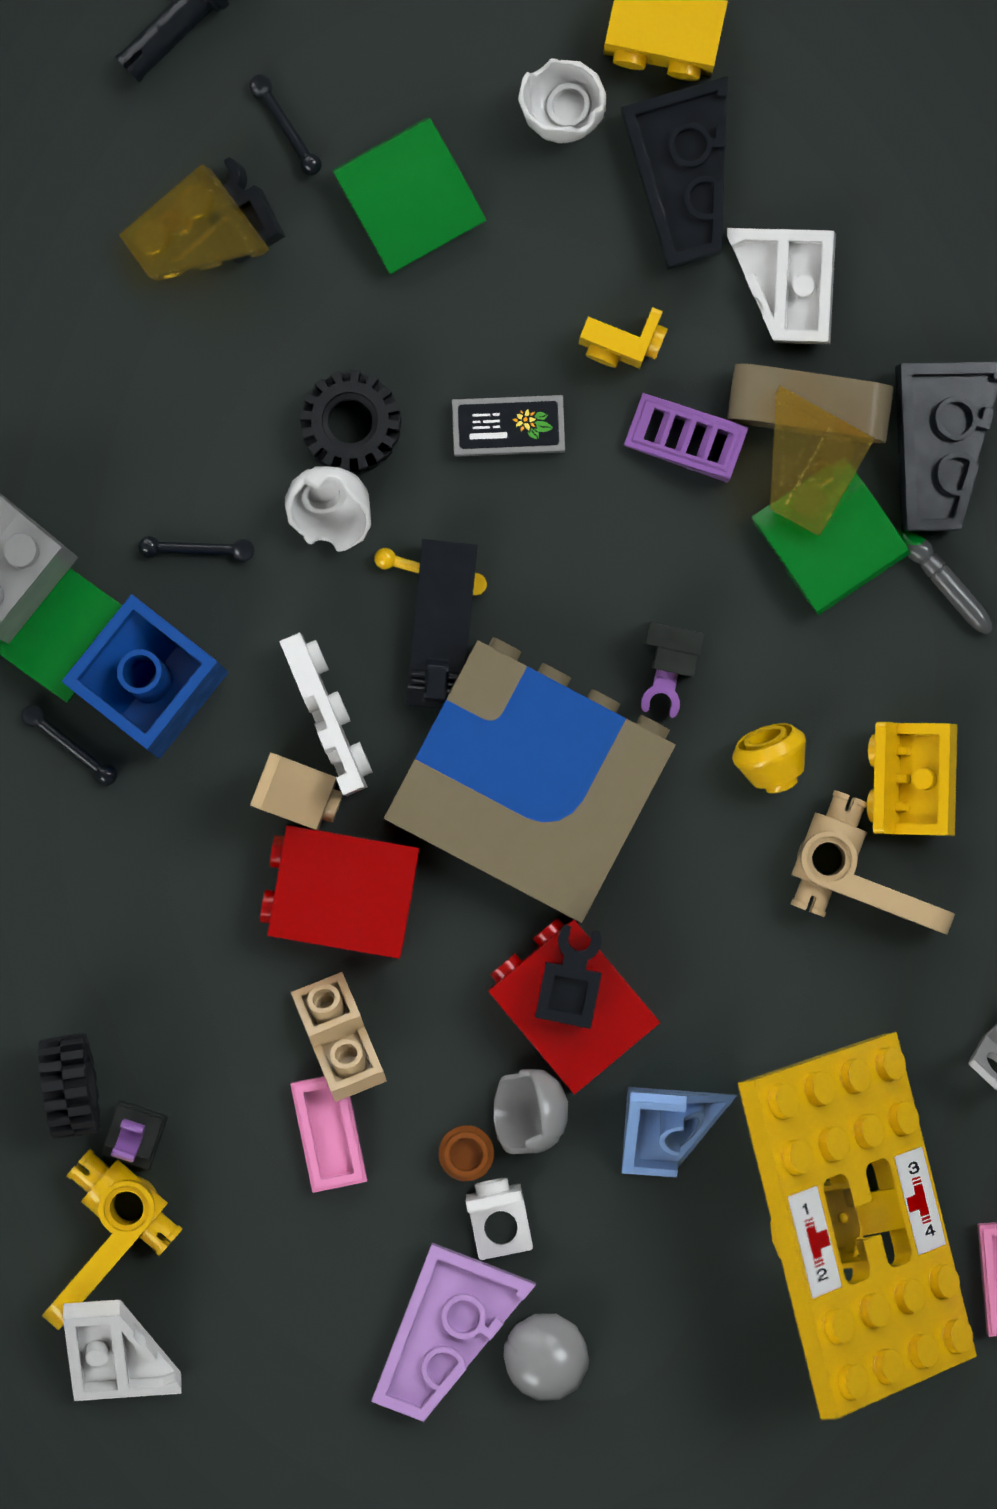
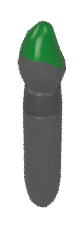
[900,530,993,634]

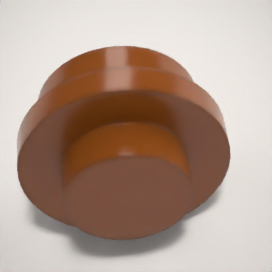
[439,1125,494,1181]

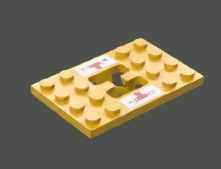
[738,1032,977,1420]

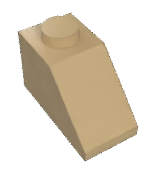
[250,752,343,830]

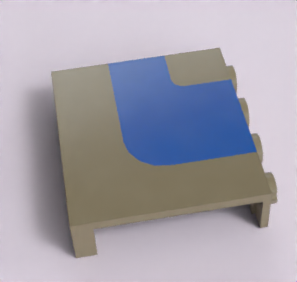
[383,637,676,923]

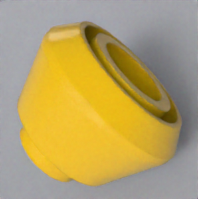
[732,723,806,793]

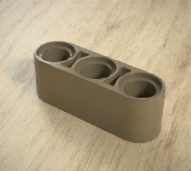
[727,364,894,444]

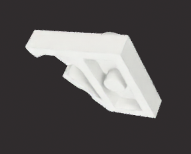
[727,228,836,345]
[63,1300,182,1401]

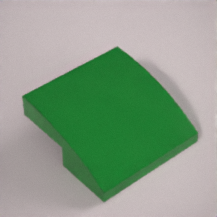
[332,116,486,274]
[752,455,910,616]
[0,568,122,703]

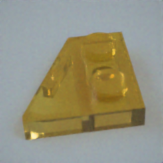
[119,164,270,281]

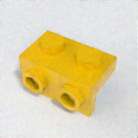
[867,722,957,836]

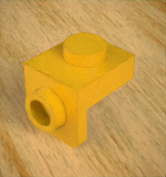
[579,307,668,369]

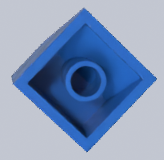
[61,594,229,759]

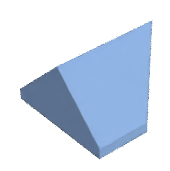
[622,1087,738,1178]

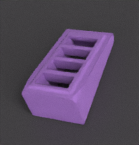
[624,393,748,483]

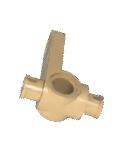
[791,790,955,935]

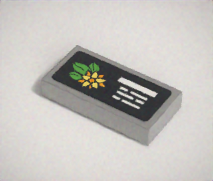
[452,395,565,457]

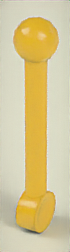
[374,548,487,596]

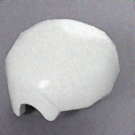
[518,58,606,144]
[285,466,371,552]

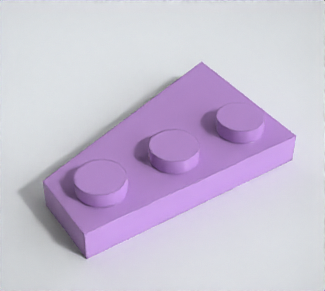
[371,1243,536,1422]

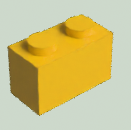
[603,0,728,82]

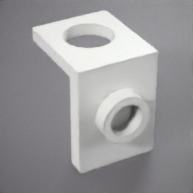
[465,1178,533,1260]

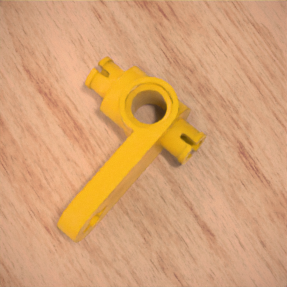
[42,1149,183,1330]

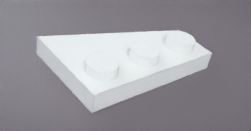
[279,632,373,796]

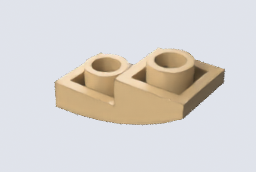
[291,972,387,1102]

